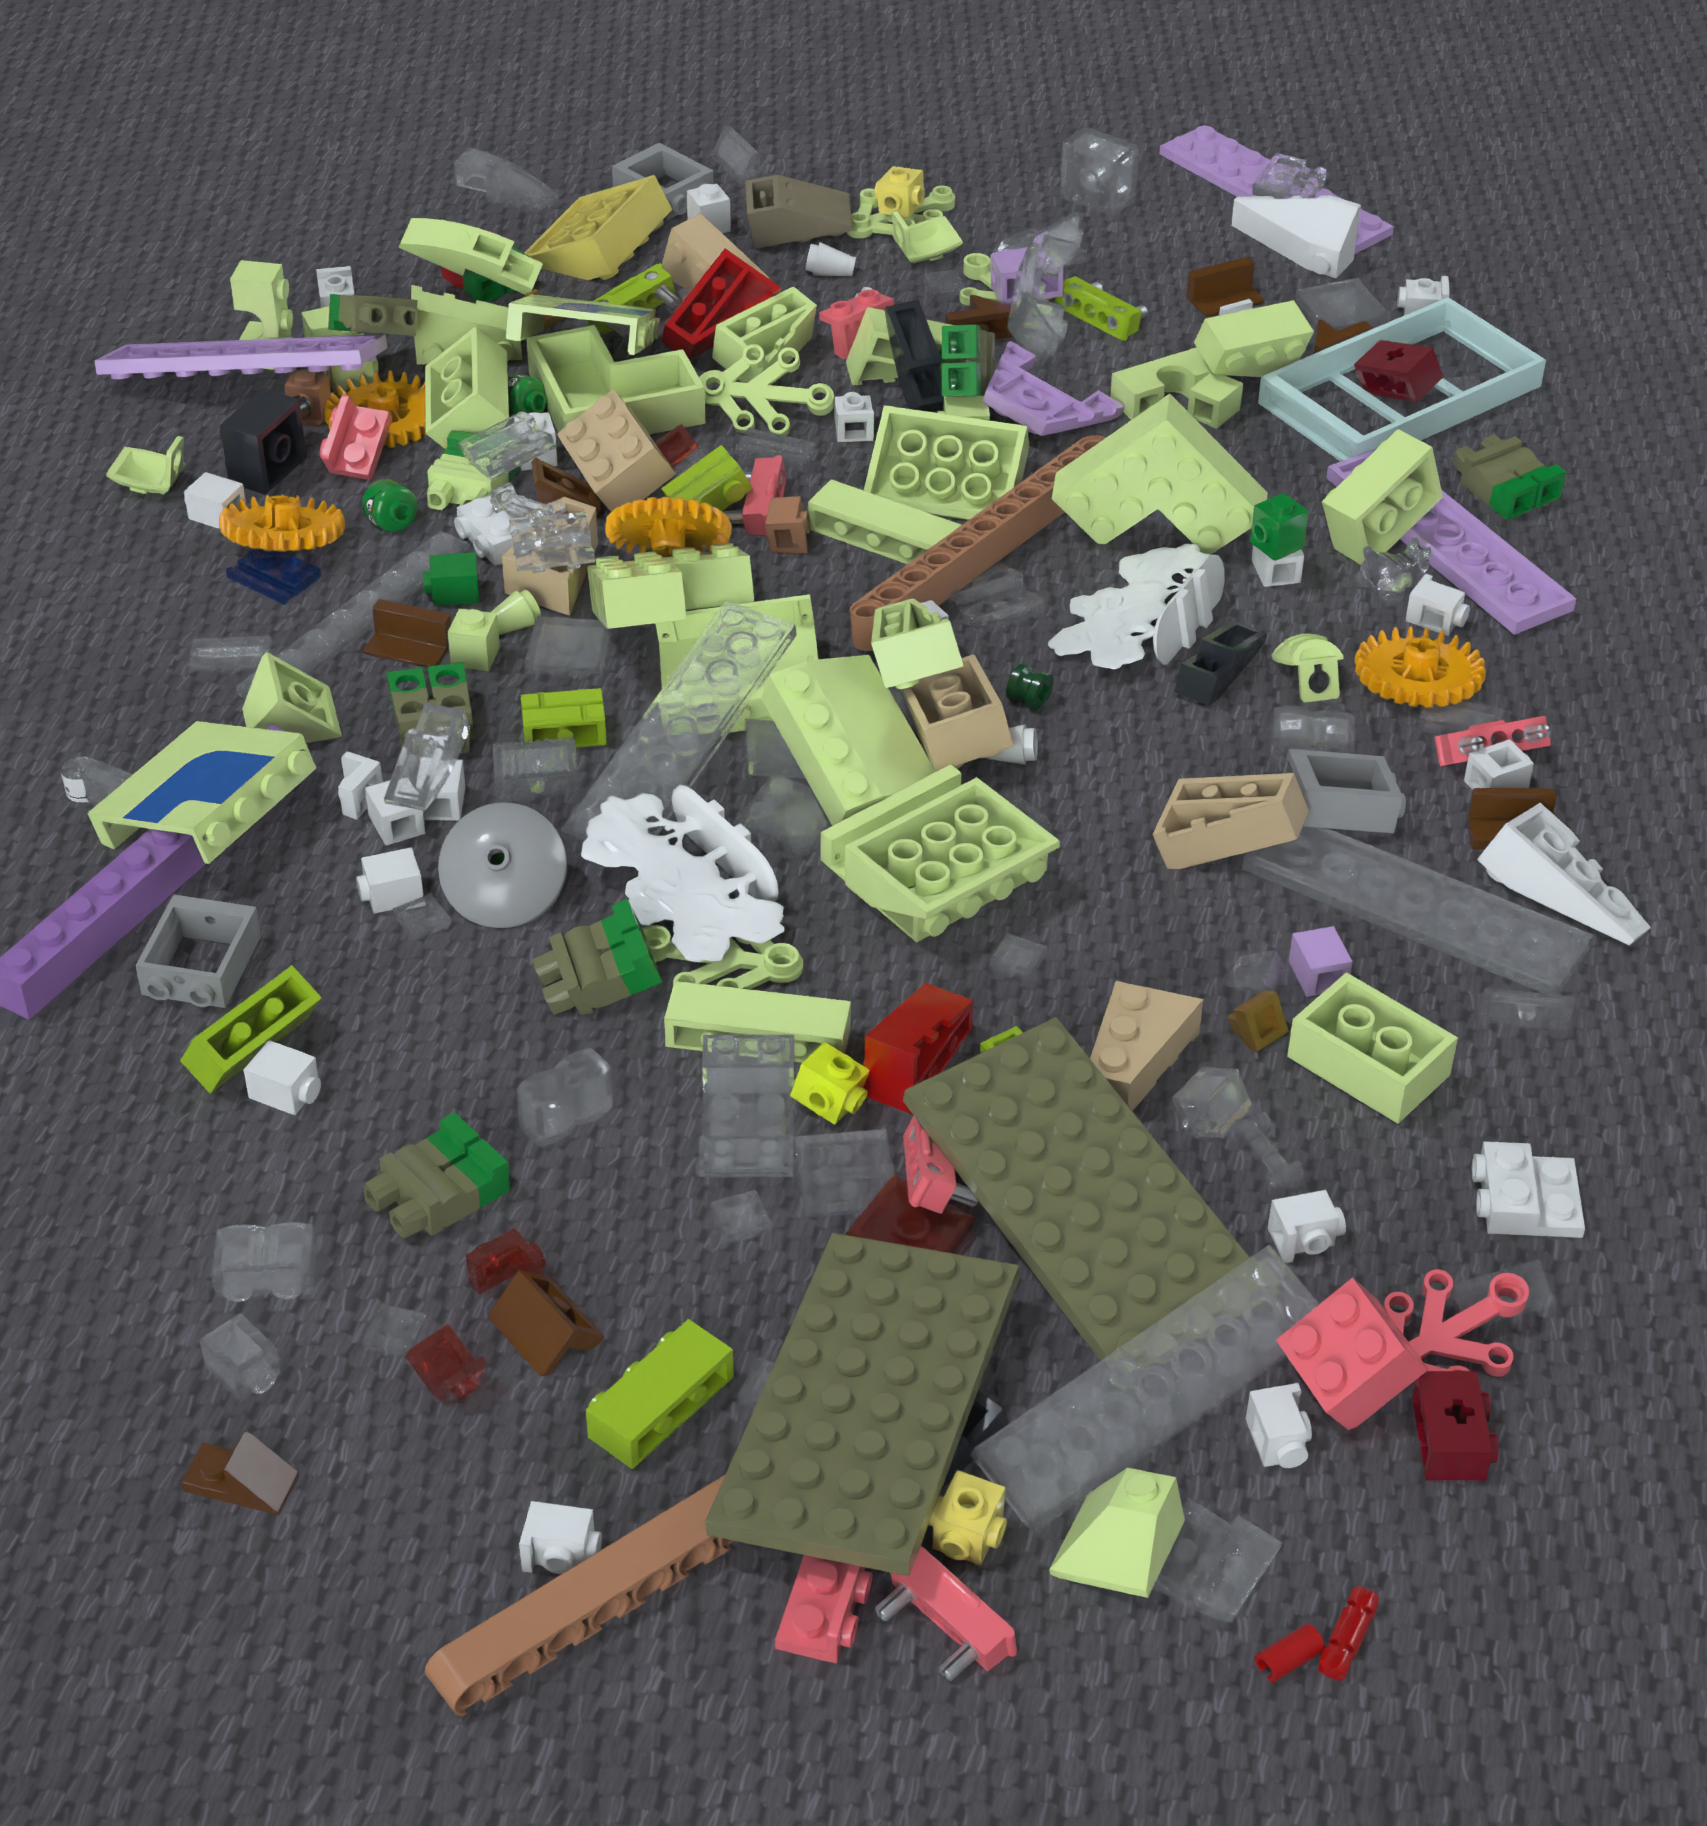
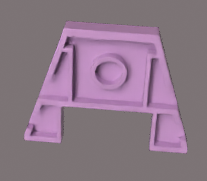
[982,341,1125,436]

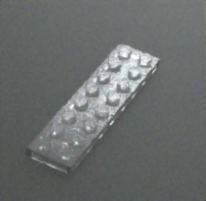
[561,600,797,846]
[1242,827,1593,998]
[971,1245,1319,1534]

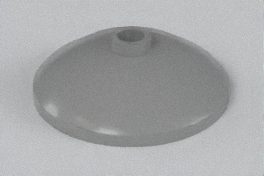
[438,803,567,928]

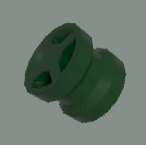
[1006,663,1054,711]

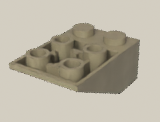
[745,175,853,249]

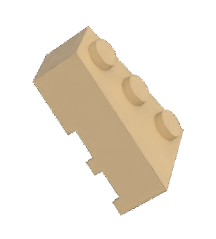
[502,497,598,616]
[1152,773,1309,869]
[1090,981,1204,1111]

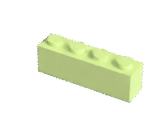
[808,479,961,564]
[664,981,851,1063]

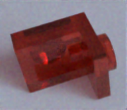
[655,424,701,471]
[466,1228,545,1295]
[405,1324,489,1402]

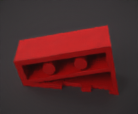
[661,248,782,360]
[863,983,974,1115]

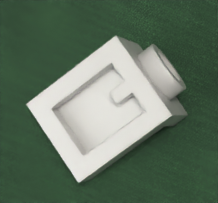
[338,752,383,820]

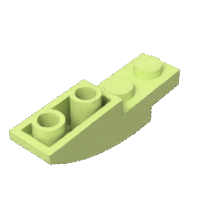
[399,218,543,295]

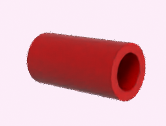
[1254,1623,1325,1683]

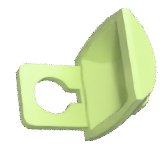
[892,211,963,264]
[106,436,185,495]
[1271,634,1344,702]

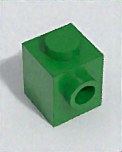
[1250,492,1309,561]
[423,552,480,606]

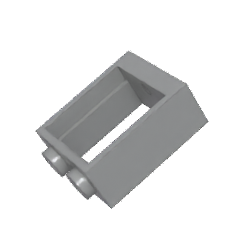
[612,143,714,220]
[1283,749,1406,833]
[135,894,261,1008]

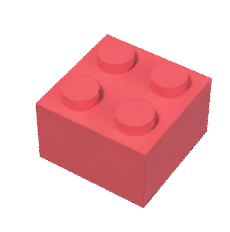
[1276,1277,1429,1430]

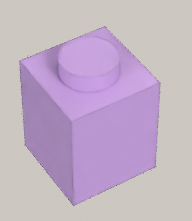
[1289,926,1353,997]

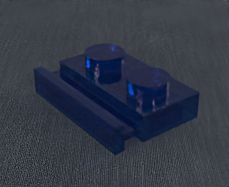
[226,548,321,605]

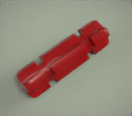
[1318,1586,1379,1681]

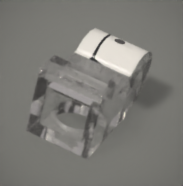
[61,757,133,806]

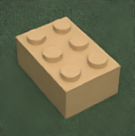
[557,389,676,512]
[901,654,1014,772]

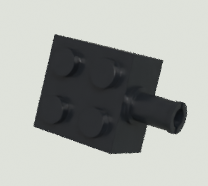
[220,388,313,495]

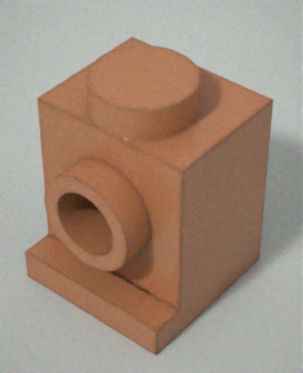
[284,370,331,427]
[765,496,810,554]

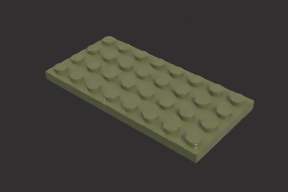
[903,1017,1279,1386]
[705,1233,1019,1576]

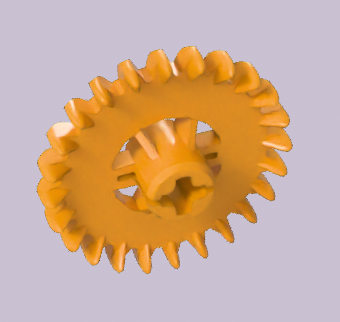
[325,370,427,448]
[219,494,345,552]
[605,497,732,557]
[1354,626,1486,708]

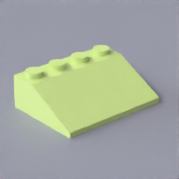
[864,405,1030,520]
[761,655,935,826]
[845,777,1060,919]

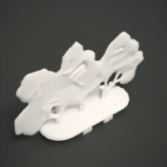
[1048,544,1225,669]
[581,785,784,962]

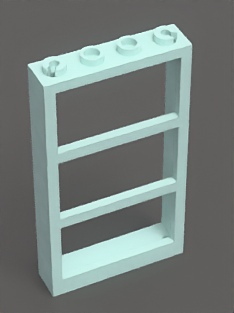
[1258,297,1546,461]

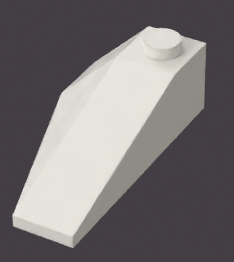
[1232,195,1361,278]
[1477,803,1651,945]

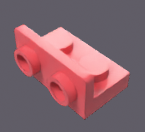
[819,290,894,360]
[320,395,392,480]
[775,1555,872,1664]

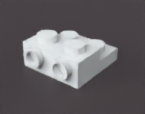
[454,495,543,566]
[1472,1141,1585,1238]

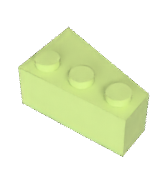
[411,285,522,365]
[712,287,817,383]
[1194,300,1314,377]
[846,307,956,385]
[871,598,964,689]

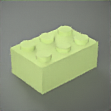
[425,326,509,449]
[1322,429,1443,569]
[1287,972,1458,1124]

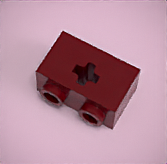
[1354,340,1443,402]
[1411,1371,1499,1480]

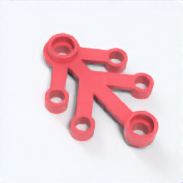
[1383,1269,1529,1382]

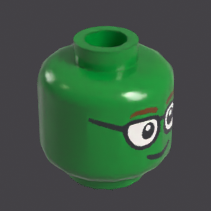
[508,373,547,420]
[362,479,418,532]

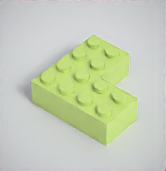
[527,325,706,434]
[1052,394,1268,554]
[587,543,754,629]

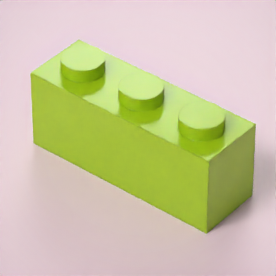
[180,965,322,1094]
[586,1319,734,1469]

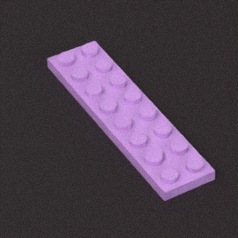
[1159,125,1394,254]
[94,334,388,379]
[1326,448,1576,635]

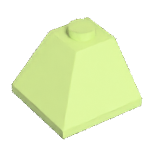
[242,652,342,743]
[1049,1468,1185,1598]

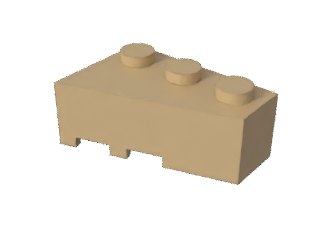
[662,213,769,291]

